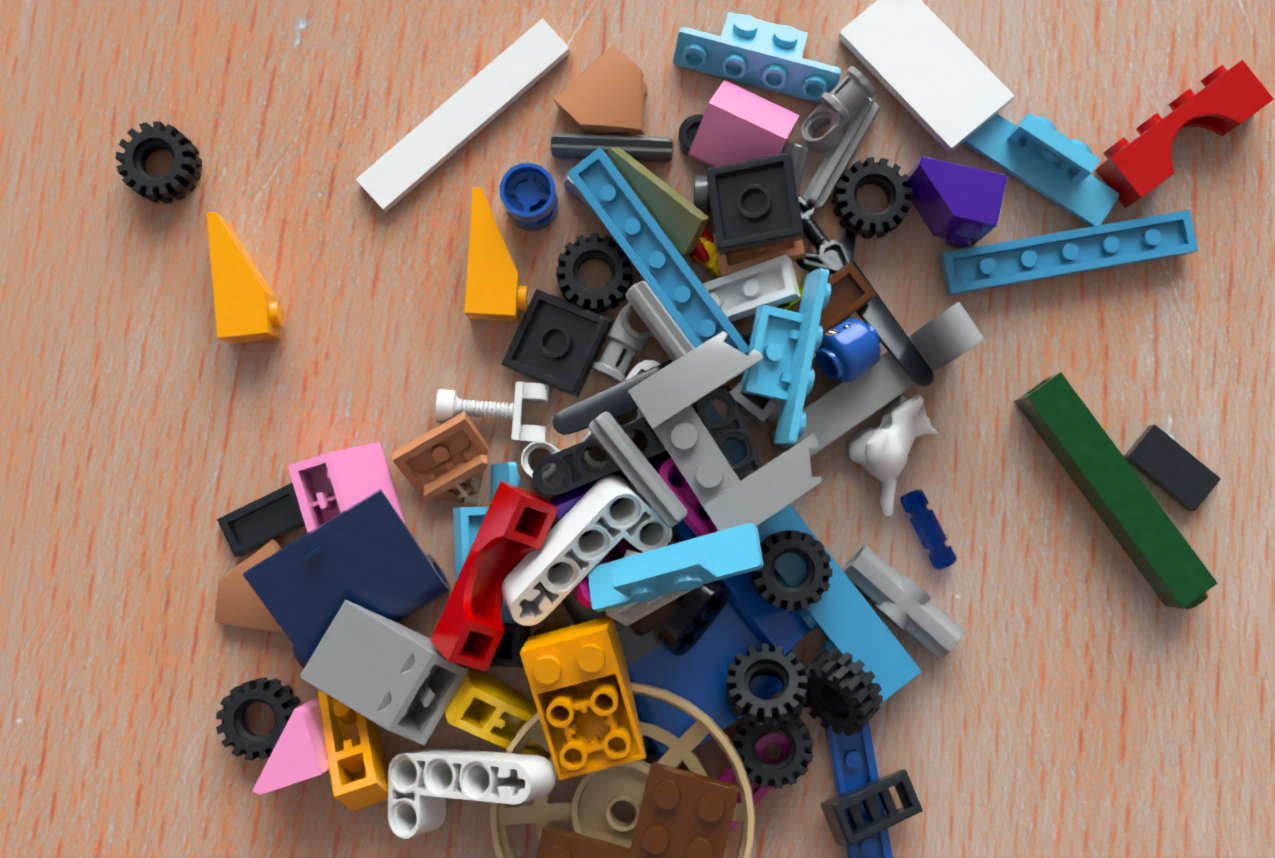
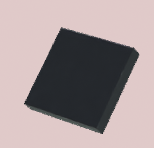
[706,152,805,255]
[501,289,613,398]

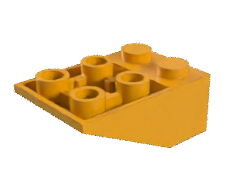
[520,616,646,780]

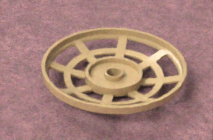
[490,682,755,858]

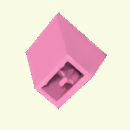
[288,442,406,533]

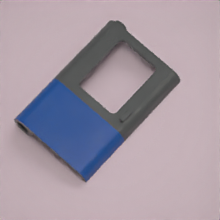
[549,523,800,758]

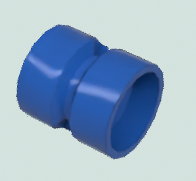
[500,163,559,231]

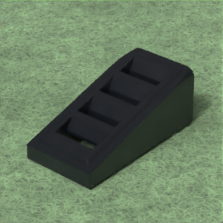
[820,769,923,847]

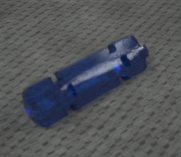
[901,489,957,570]

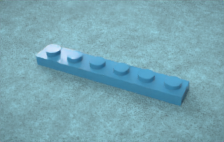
[567,147,749,355]
[939,210,1198,296]

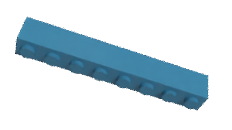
[704,401,922,704]

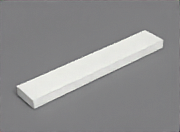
[356,18,570,213]

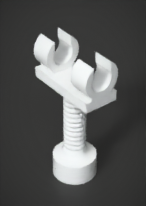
[435,382,550,443]

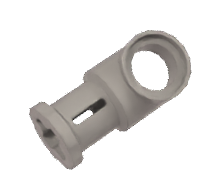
[801,66,876,153]
[592,303,653,383]

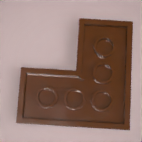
[536,762,740,858]

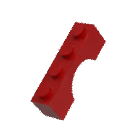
[1095,60,1274,208]
[430,481,558,672]

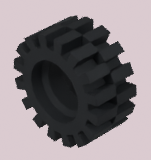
[115,121,202,204]
[832,157,913,239]
[556,233,632,314]
[750,530,833,611]
[726,643,807,732]
[803,649,883,736]
[216,677,301,760]
[733,716,814,789]

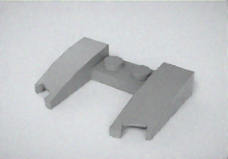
[628,331,822,531]

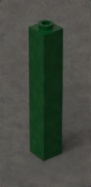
[1014,372,1218,609]

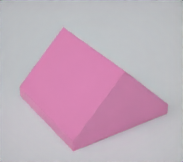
[688,80,799,167]
[252,697,329,795]

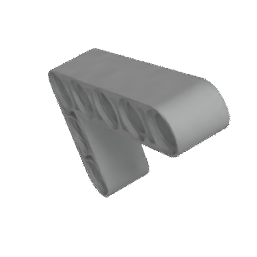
[769,302,985,457]

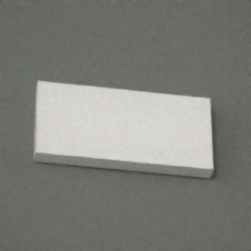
[838,0,1015,154]

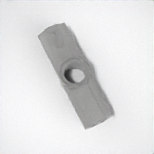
[843,545,964,659]

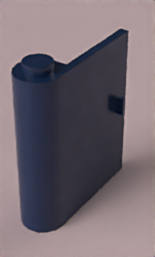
[243,489,451,668]

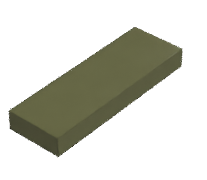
[607,146,710,255]

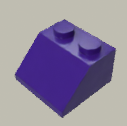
[906,156,1008,248]

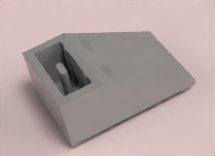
[300,599,469,745]

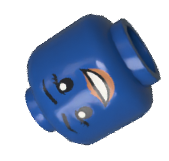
[815,318,881,382]

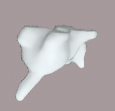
[848,394,938,517]

